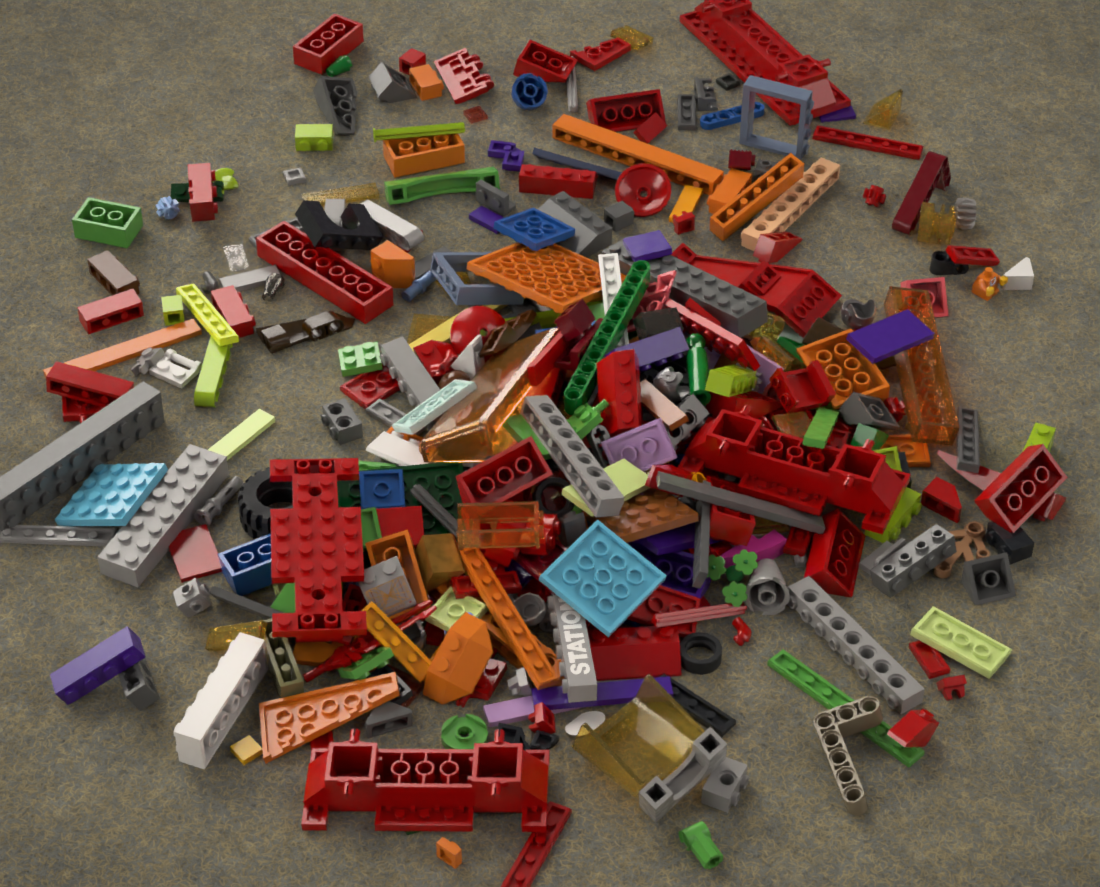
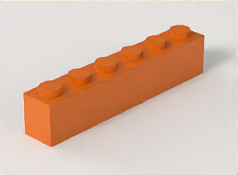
[710,153,804,241]

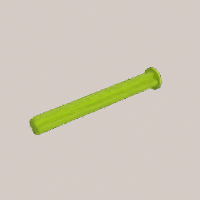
[373,122,465,143]

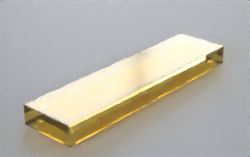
[302,183,380,207]

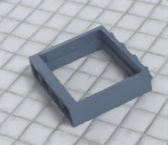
[739,75,814,160]
[430,252,524,305]

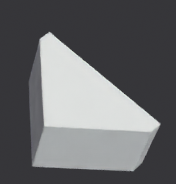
[1001,257,1034,290]

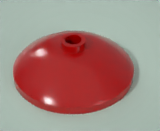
[615,163,671,217]
[450,306,508,365]

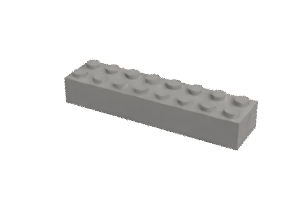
[97,444,229,587]

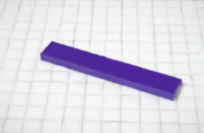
[531,676,673,712]

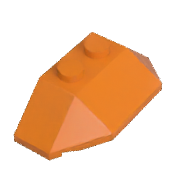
[423,612,493,705]

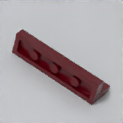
[555,318,603,371]

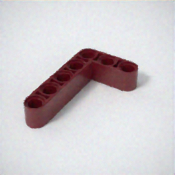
[892,151,951,235]

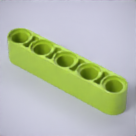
[194,336,233,408]

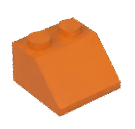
[370,240,415,288]

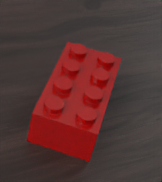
[293,13,364,75]
[705,475,756,546]

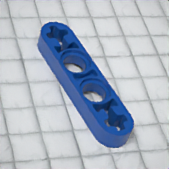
[700,102,765,130]

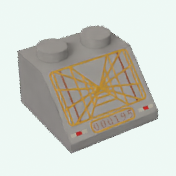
[358,556,417,617]

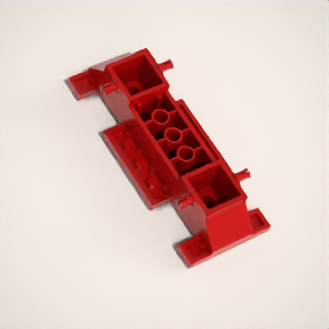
[678,405,911,535]
[270,458,367,642]
[301,728,550,832]

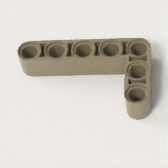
[814,696,883,816]

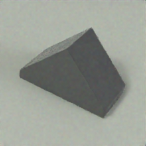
[365,701,412,739]

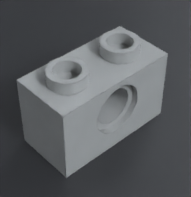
[701,757,749,813]

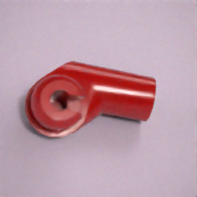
[732,617,752,646]

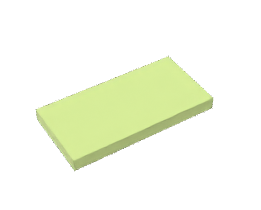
[562,459,651,517]
[910,606,1012,679]

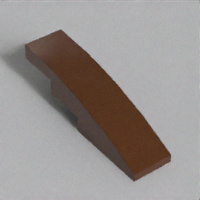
[478,309,537,358]

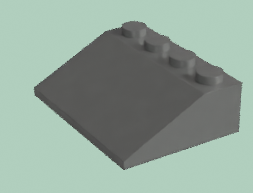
[538,191,612,257]

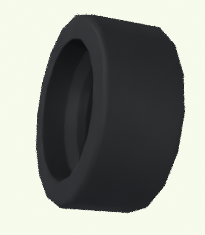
[532,477,575,519]
[680,632,722,675]

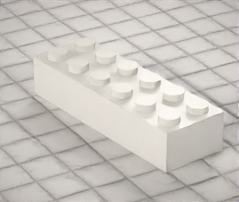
[174,632,268,770]

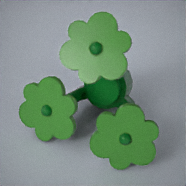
[707,549,758,607]

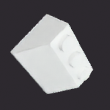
[366,431,445,466]

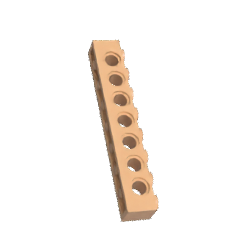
[741,157,840,251]

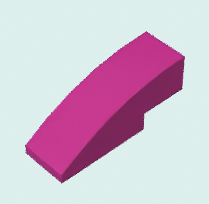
[721,529,787,568]

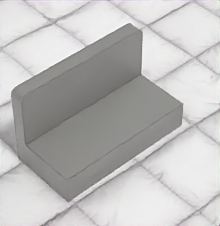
[859,538,906,575]

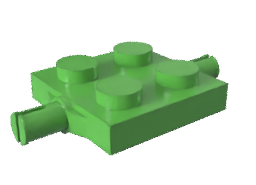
[566,399,610,440]

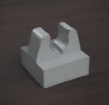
[507,667,533,697]

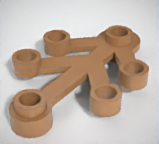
[933,521,990,578]

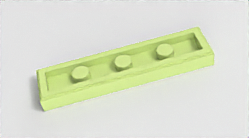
[208,409,275,460]

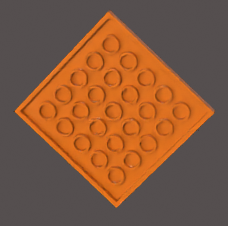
[466,242,627,314]

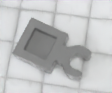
[131,348,165,376]

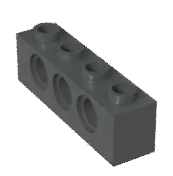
[665,394,709,451]

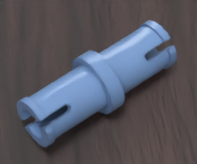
[401,270,437,302]

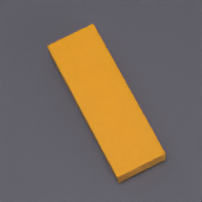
[669,185,703,223]

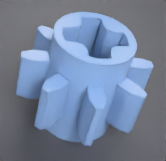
[155,196,180,219]

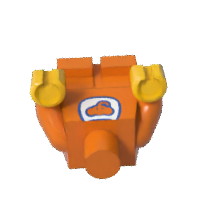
[972,267,1008,301]

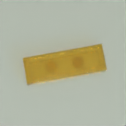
[205,620,267,652]

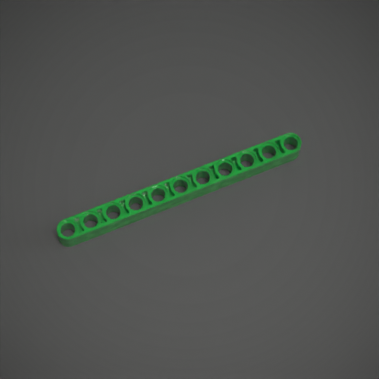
[564,260,650,415]

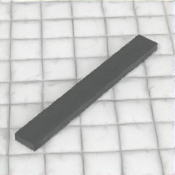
[656,471,826,534]

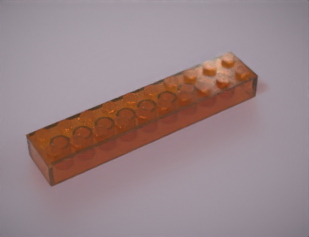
[884,286,960,446]

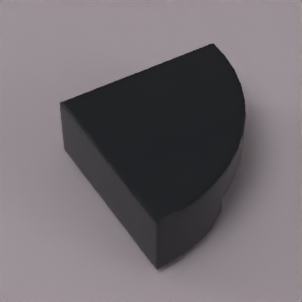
[529,730,559,750]

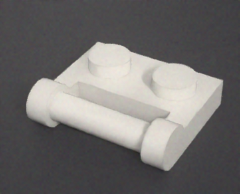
[149,348,203,389]

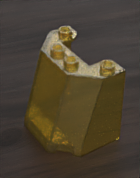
[572,674,705,798]

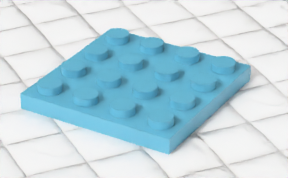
[55,463,168,526]
[539,520,667,637]

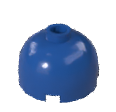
[511,73,548,111]

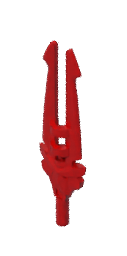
[303,599,437,683]

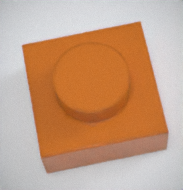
[436,837,462,869]

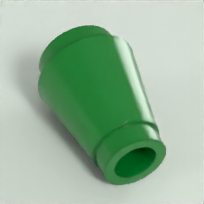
[326,55,353,77]

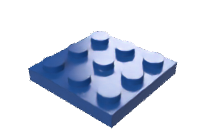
[493,208,575,251]

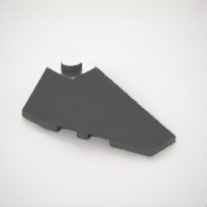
[313,76,357,136]

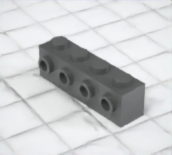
[870,524,957,598]

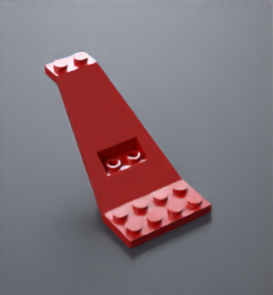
[671,243,842,338]

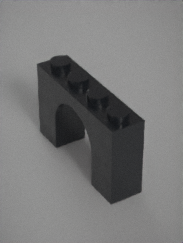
[295,200,384,250]

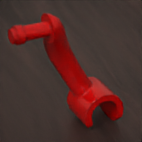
[430,350,457,376]

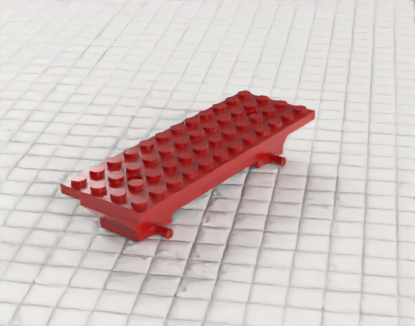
[680,0,851,126]

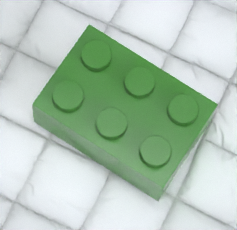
[72,197,143,248]

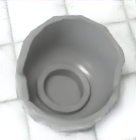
[513,593,546,627]

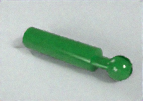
[686,333,711,406]

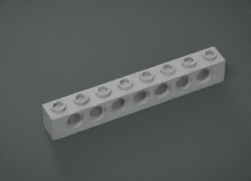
[520,395,625,517]
[787,576,925,714]

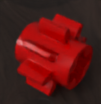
[863,185,887,207]
[883,397,906,422]

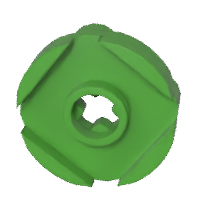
[441,714,488,749]

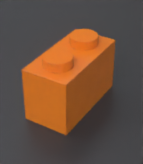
[409,64,444,101]

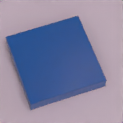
[359,469,405,509]

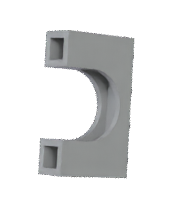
[639,727,727,823]

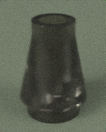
[262,273,285,302]

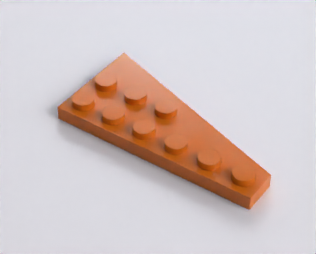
[259,672,400,764]

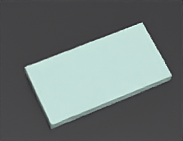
[392,379,478,435]

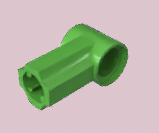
[679,821,723,869]

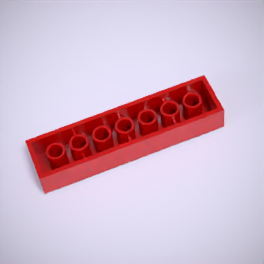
[256,220,394,324]

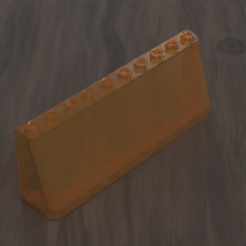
[419,327,560,463]

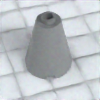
[745,558,790,615]

